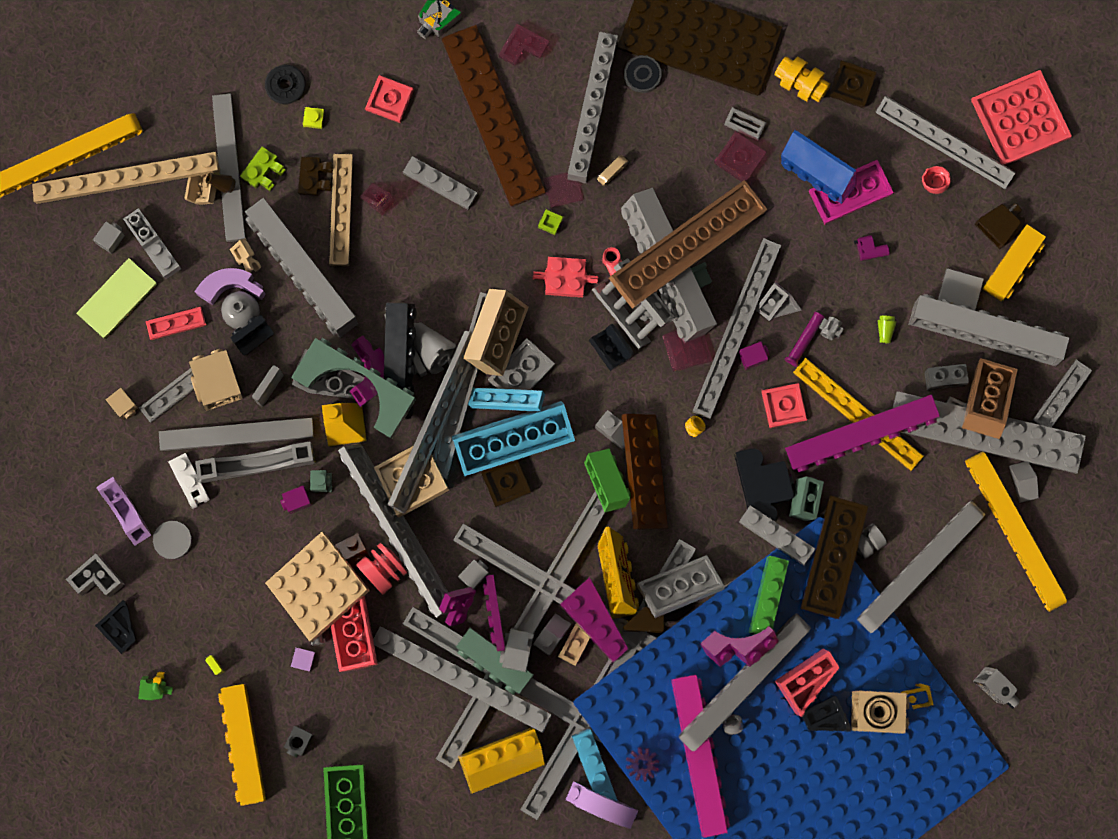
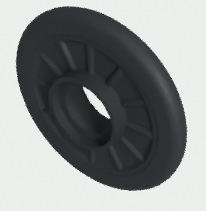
[265,65,306,104]

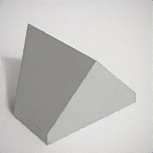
[755,282,801,321]

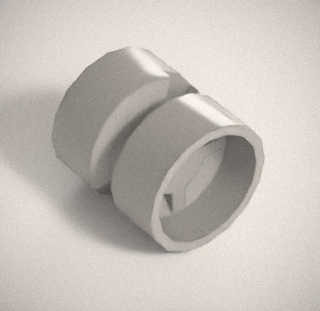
[857,524,887,559]

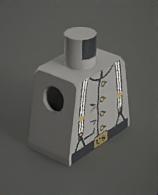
[973,667,1020,708]

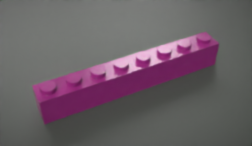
[785,395,940,473]

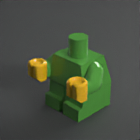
[138,672,173,700]

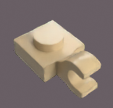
[230,238,261,273]

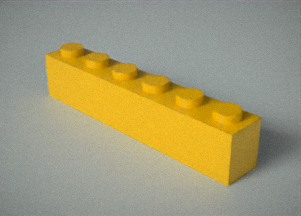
[218,684,266,806]

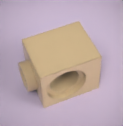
[106,388,138,420]

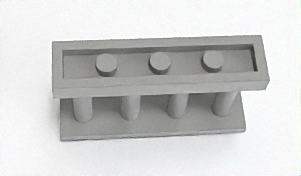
[592,259,675,349]

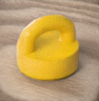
[685,416,706,437]

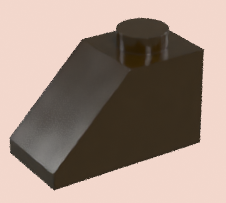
[623,607,664,633]

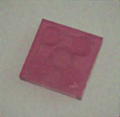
[714,132,766,182]

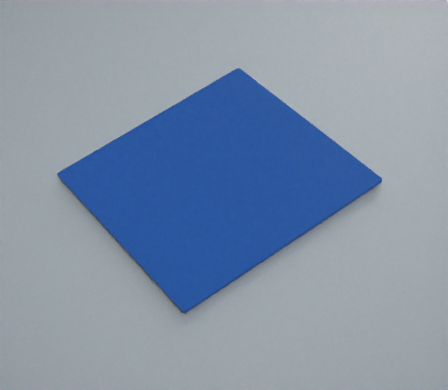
[573,517,1009,839]

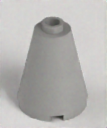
[414,322,457,374]

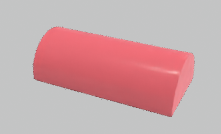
[331,596,378,672]

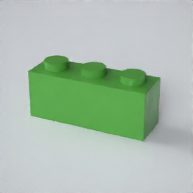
[584,449,630,512]

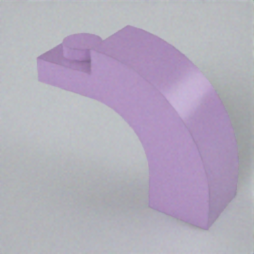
[195,268,265,305]
[97,477,151,546]
[566,782,638,829]

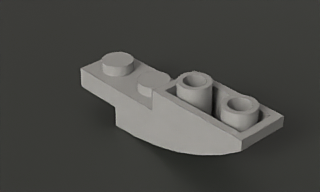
[123,208,181,280]

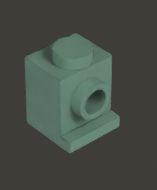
[310,470,332,493]

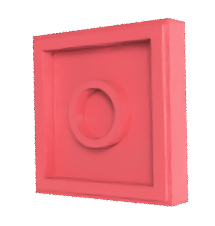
[365,75,414,123]
[761,383,807,428]

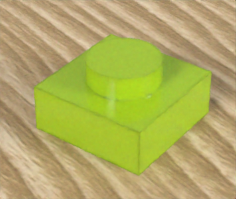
[538,210,563,235]

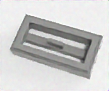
[724,107,766,140]

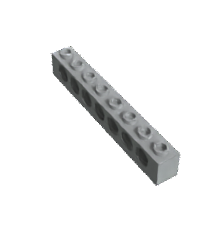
[568,32,618,183]

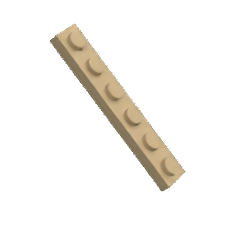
[329,154,353,266]

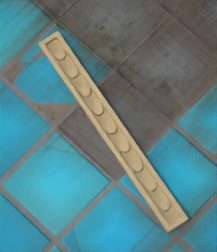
[32,152,219,204]

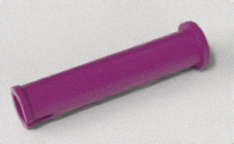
[784,312,825,367]

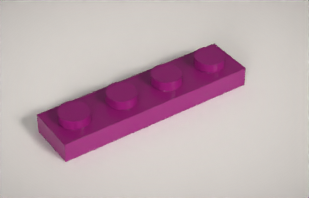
[483,575,505,651]

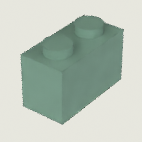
[789,476,824,521]

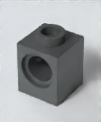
[284,726,314,758]

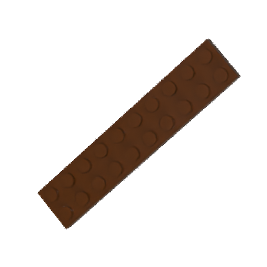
[441,25,546,207]

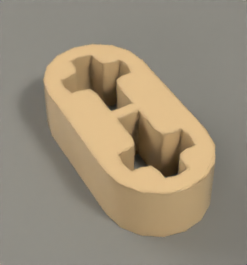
[597,155,629,186]

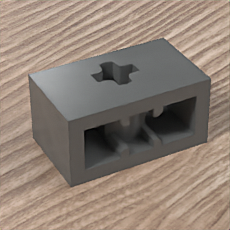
[925,364,969,391]

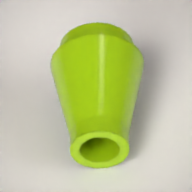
[877,316,896,343]

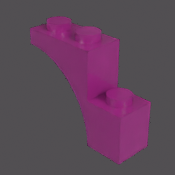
[700,627,779,667]

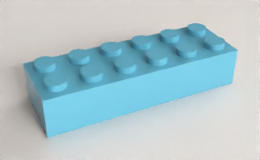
[452,401,575,476]

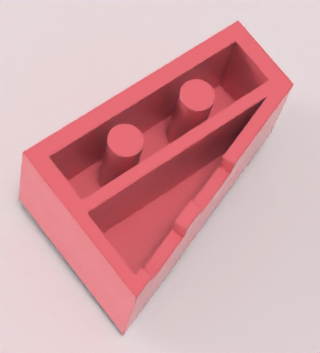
[775,649,840,717]

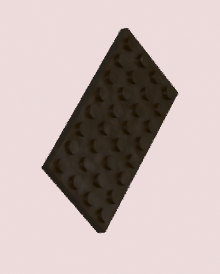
[617,0,782,96]

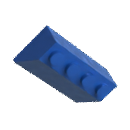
[781,130,856,204]

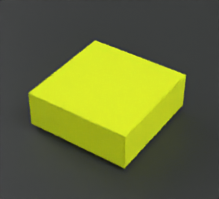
[205,655,225,676]

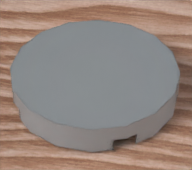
[153,521,192,559]

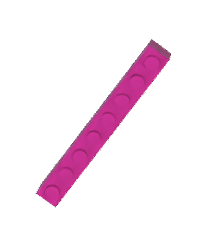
[671,675,730,837]

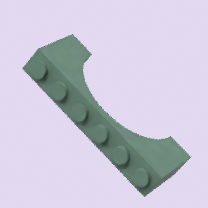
[291,338,416,439]

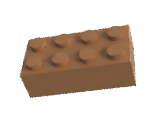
[962,358,1018,439]

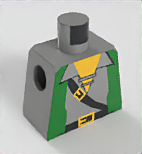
[417,0,462,39]

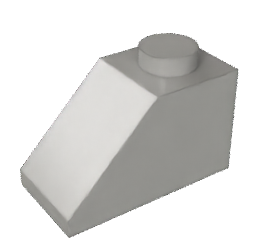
[595,410,625,451]
[533,613,571,656]

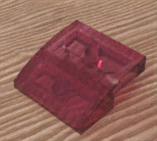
[662,331,712,372]

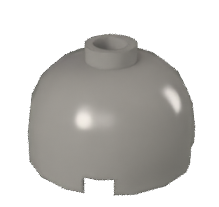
[221,291,260,329]

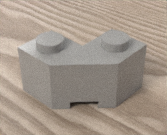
[499,629,534,672]

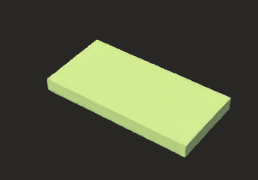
[77,258,157,339]

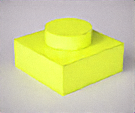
[303,107,324,129]

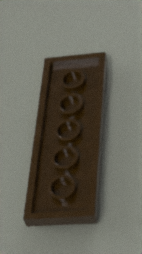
[800,496,868,619]

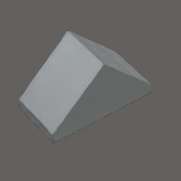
[1009,462,1038,503]

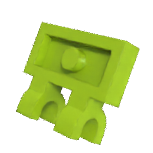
[240,147,286,191]

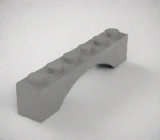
[195,442,316,483]

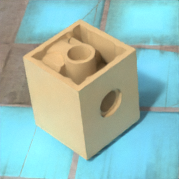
[189,349,243,411]
[851,691,909,733]

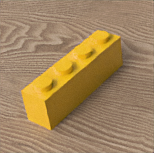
[983,225,1046,301]

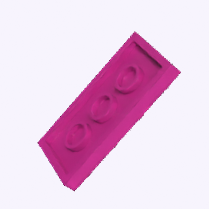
[809,160,894,225]

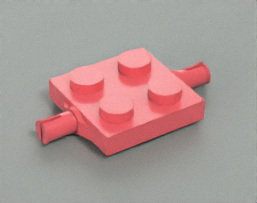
[533,257,598,298]

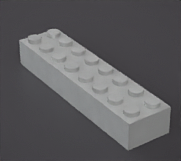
[621,188,717,343]
[245,198,358,337]
[909,294,1069,366]

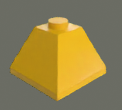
[322,403,367,446]

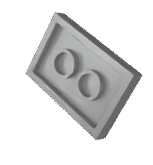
[488,339,555,390]

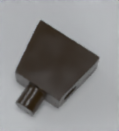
[974,203,1022,250]

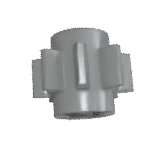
[819,317,844,340]

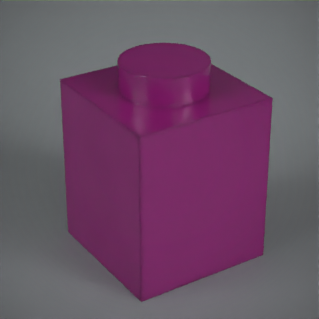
[738,342,770,371]
[280,486,312,514]

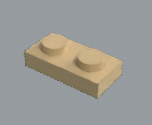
[558,623,590,666]

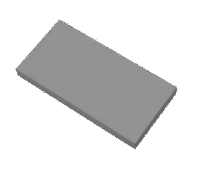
[637,555,725,618]

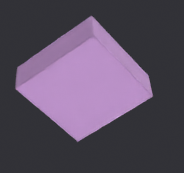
[291,648,315,671]

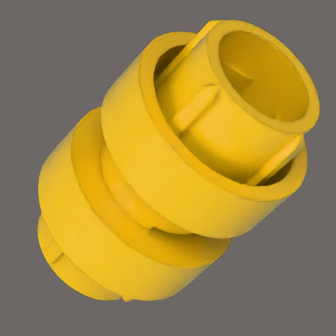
[774,56,831,103]

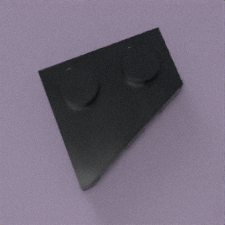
[95,600,137,654]
[802,695,852,732]

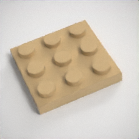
[374,446,449,518]

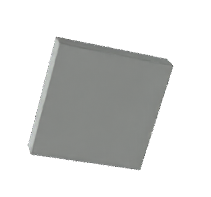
[938,269,983,311]
[252,366,284,407]

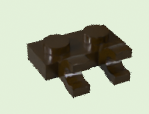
[298,157,333,196]

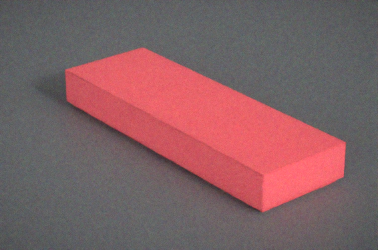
[146,307,206,340]

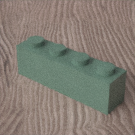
[456,628,533,695]

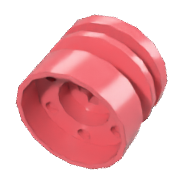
[356,543,407,595]

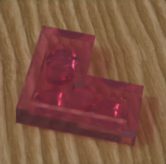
[498,24,549,66]

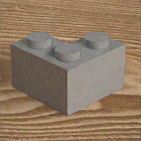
[66,554,125,597]

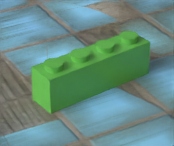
[749,556,789,635]

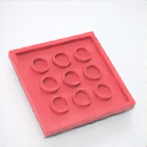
[971,70,1072,165]

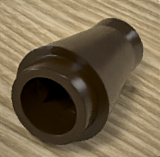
[206,172,236,193]

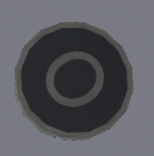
[624,56,661,93]

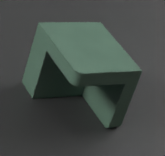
[691,262,712,288]

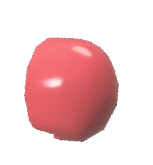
[922,166,951,194]

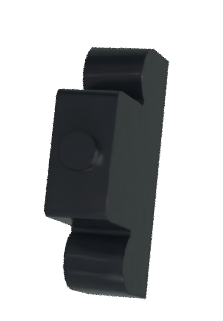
[734,449,794,521]

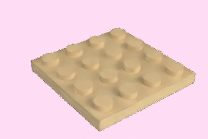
[266,532,370,642]

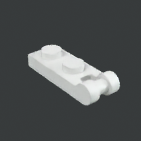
[169,453,210,509]

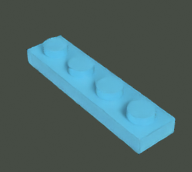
[468,388,545,411]
[572,728,617,801]

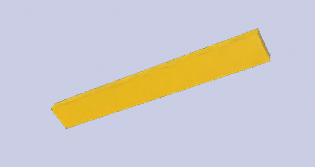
[793,358,924,471]

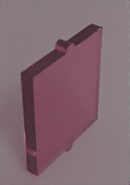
[544,173,583,208]

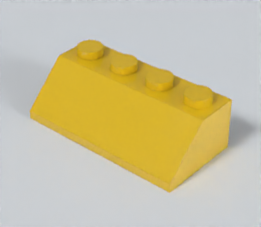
[458,728,545,793]

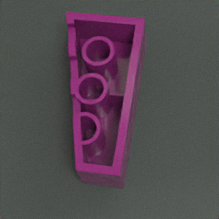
[560,577,628,663]

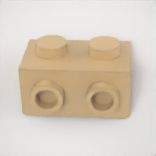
[185,167,220,205]

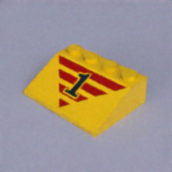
[597,527,639,619]

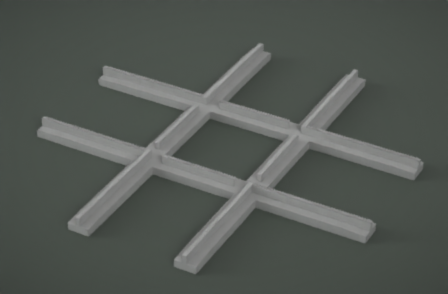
[403,490,696,820]

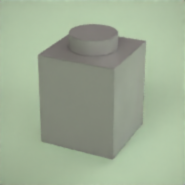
[93,222,125,254]
[458,560,489,590]

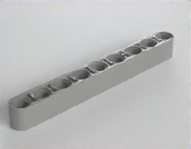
[857,500,985,633]
[678,613,811,752]

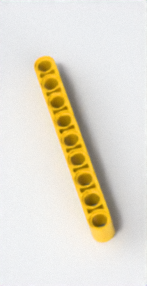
[0,113,143,198]
[965,451,1067,612]

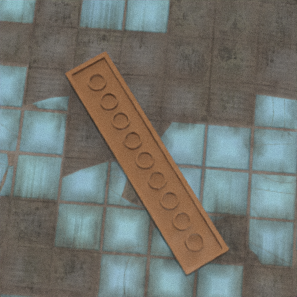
[609,180,768,309]

